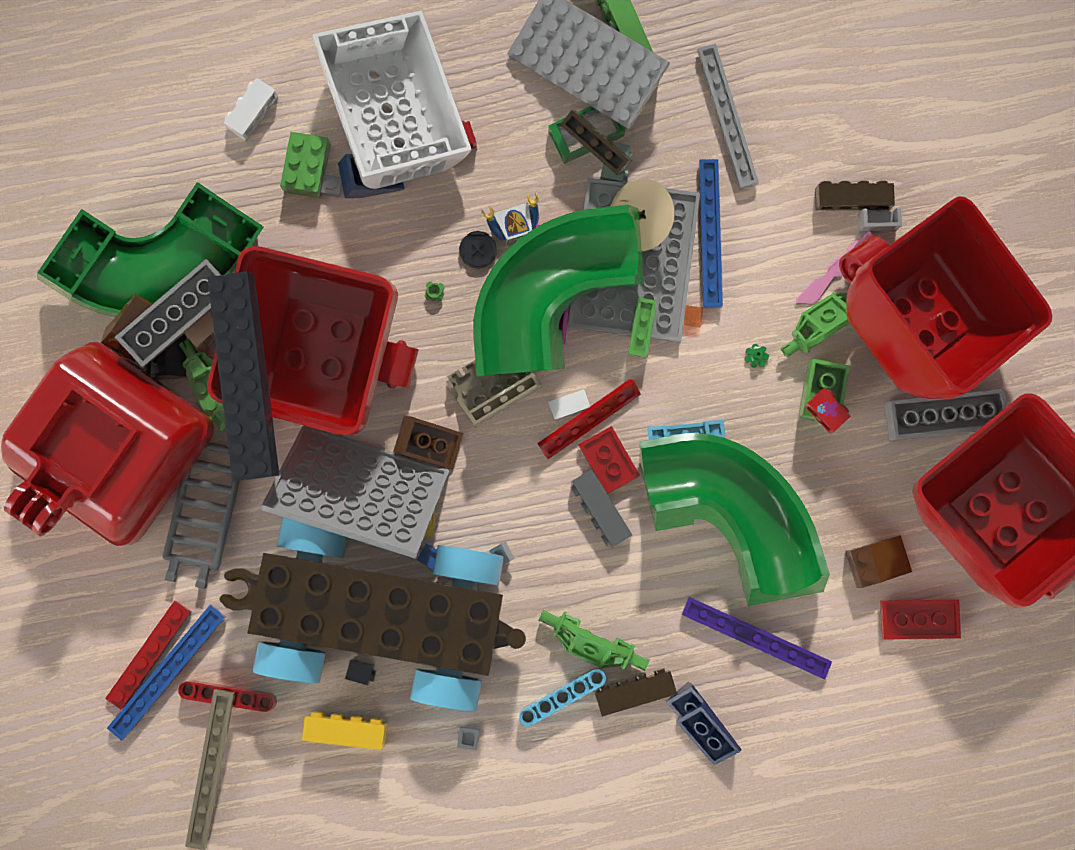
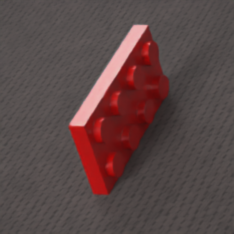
[880,599,961,640]

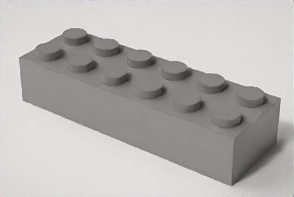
[115,259,221,367]
[884,389,1007,442]

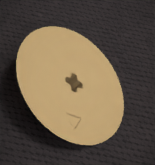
[611,179,674,251]

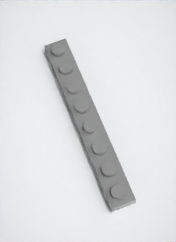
[697,43,759,189]

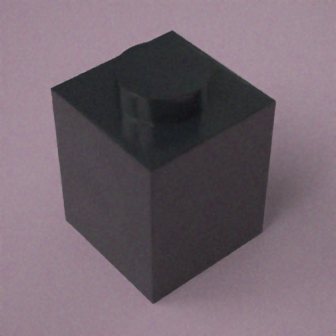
[345,659,377,685]

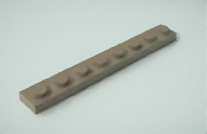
[185,689,235,850]

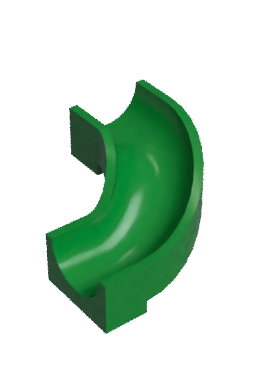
[37,182,264,317]
[473,205,644,376]
[639,433,830,606]

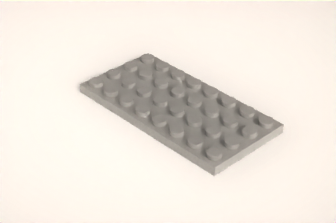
[507,0,670,130]

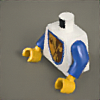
[481,193,539,244]

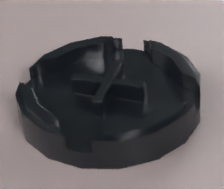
[459,231,497,269]

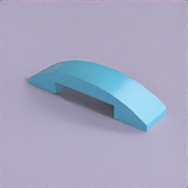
[647,420,726,440]

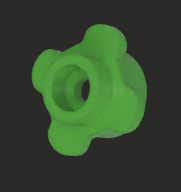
[424,282,445,302]

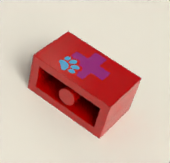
[804,388,851,434]

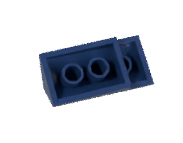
[666,681,742,765]

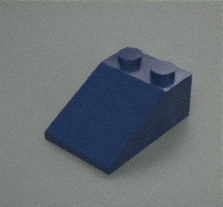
[338,154,405,198]

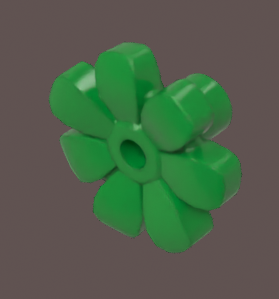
[745,344,769,368]

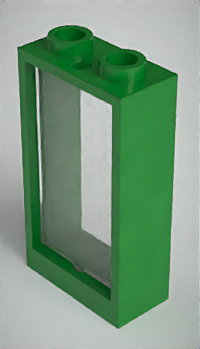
[548,106,627,164]

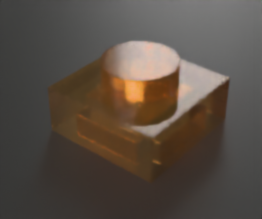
[683,305,703,327]

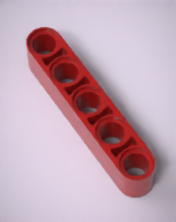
[178,680,277,712]

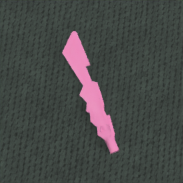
[796,231,873,303]

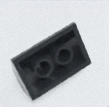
[145,334,186,380]

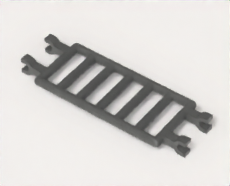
[162,442,240,589]

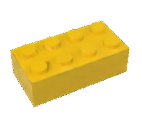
[302,710,388,750]

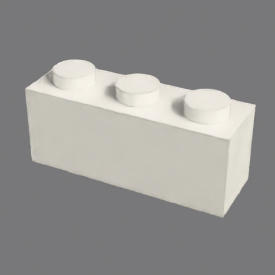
[224,78,278,141]

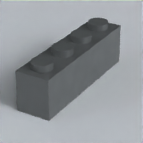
[570,469,632,548]

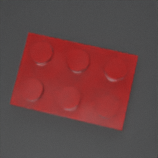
[578,426,640,494]

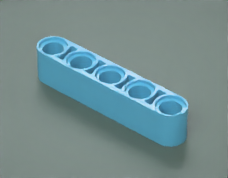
[519,668,606,726]

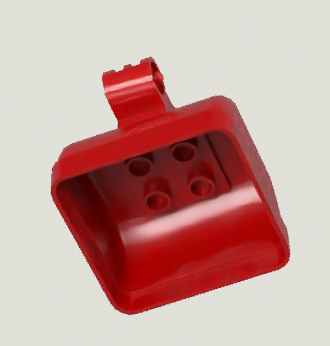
[839,196,1053,400]
[207,246,419,435]
[1,342,214,546]
[912,393,1075,608]

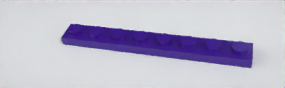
[681,597,832,679]

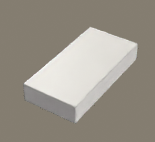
[548,389,590,420]

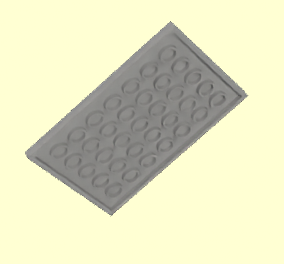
[568,178,700,342]
[261,425,449,559]

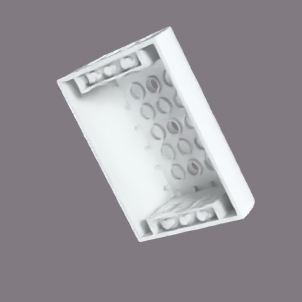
[312,11,472,189]

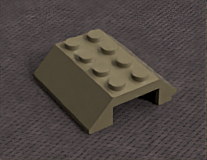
[446,360,543,428]

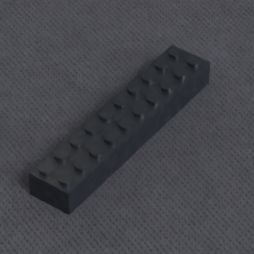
[207,271,280,482]

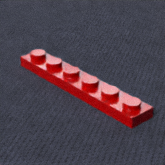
[537,378,641,459]
[105,600,192,710]

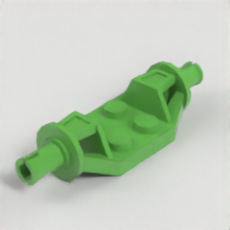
[780,293,849,358]
[179,339,226,431]
[538,609,650,671]

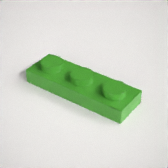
[628,297,657,358]

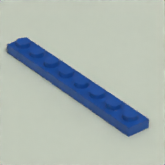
[699,159,723,308]
[107,604,226,741]

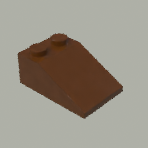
[101,294,153,362]
[393,415,463,470]
[845,535,912,588]

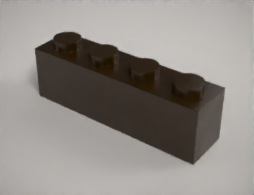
[560,110,633,175]
[815,181,895,211]
[594,668,677,717]

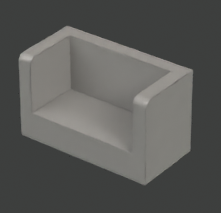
[858,208,902,233]

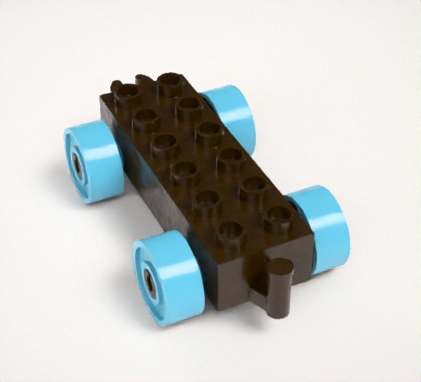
[219,517,526,711]

